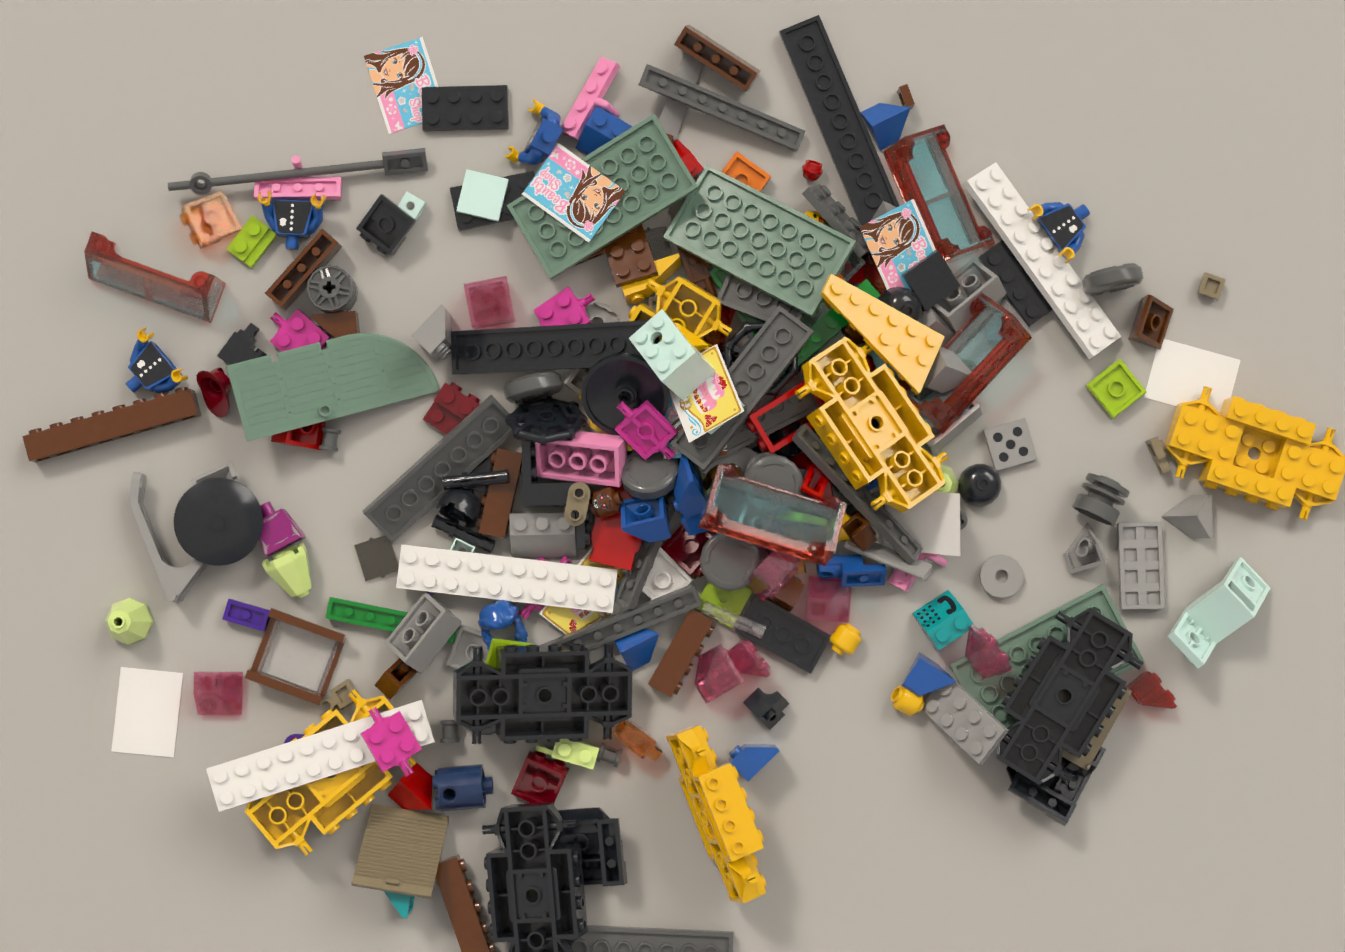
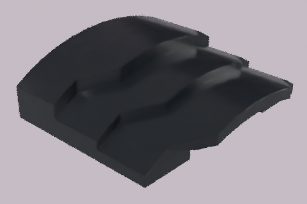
[1006,747,1106,826]
[557,807,627,886]

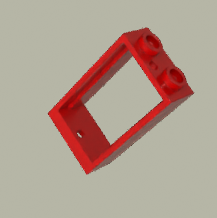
[745,380,825,454]

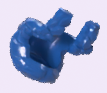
[478,600,528,651]

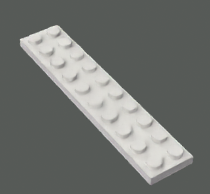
[963,162,1121,359]
[396,544,618,613]
[206,700,435,812]

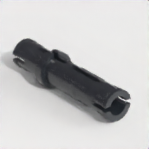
[442,469,510,490]
[431,514,496,553]

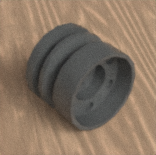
[307,265,358,313]
[1072,473,1130,526]

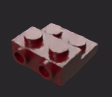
[423,382,481,435]
[661,525,713,579]
[511,750,569,804]

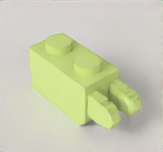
[536,739,600,769]

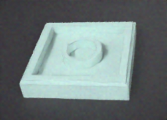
[456,169,509,222]

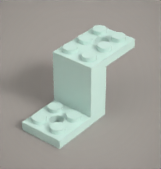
[629,309,745,434]
[1167,557,1270,668]

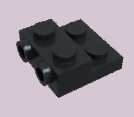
[356,194,417,256]

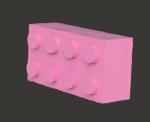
[535,431,627,487]

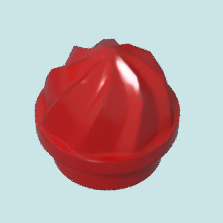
[802,160,823,181]

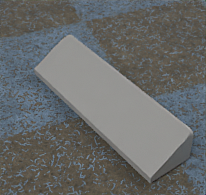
[659,52,704,141]
[844,540,933,580]

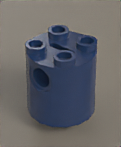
[433,764,494,812]

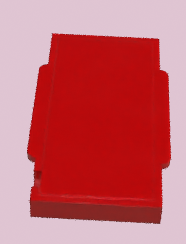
[588,484,642,571]

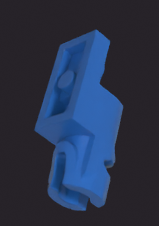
[816,554,886,587]

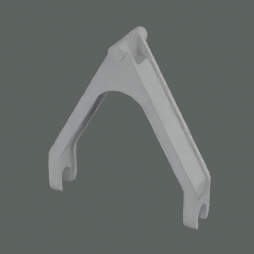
[129,472,247,603]

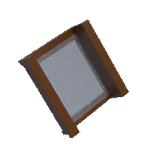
[245,608,346,705]

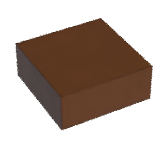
[897,84,915,109]

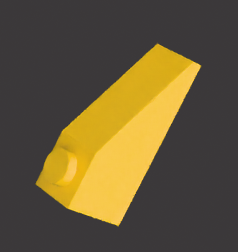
[621,253,682,305]

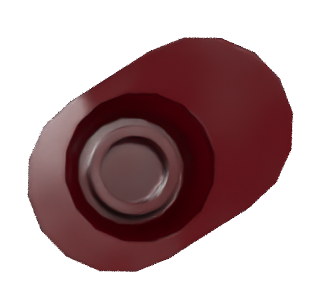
[196,368,232,418]

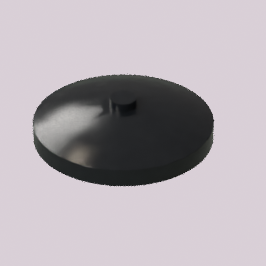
[581,353,670,436]
[174,478,263,566]

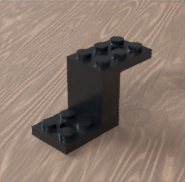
[521,440,591,549]

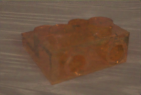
[180,190,241,249]

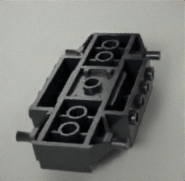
[996,608,1144,785]
[453,643,632,744]
[482,802,588,952]

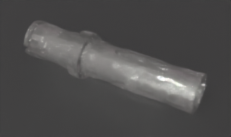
[701,601,767,639]

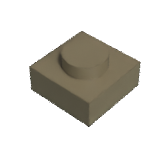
[1196,272,1226,301]

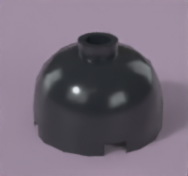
[880,286,922,321]
[958,464,1001,507]
[436,488,481,527]

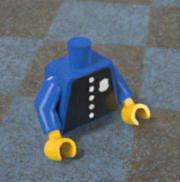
[504,99,563,165]
[258,190,326,250]
[1027,202,1090,264]
[125,327,188,393]

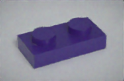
[222,599,270,631]

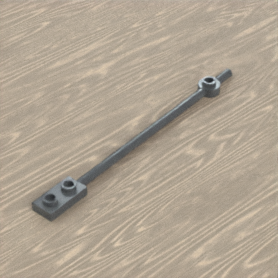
[168,148,428,195]

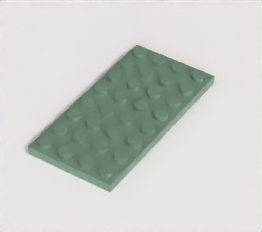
[507,114,699,280]
[663,165,857,318]
[949,584,1145,728]

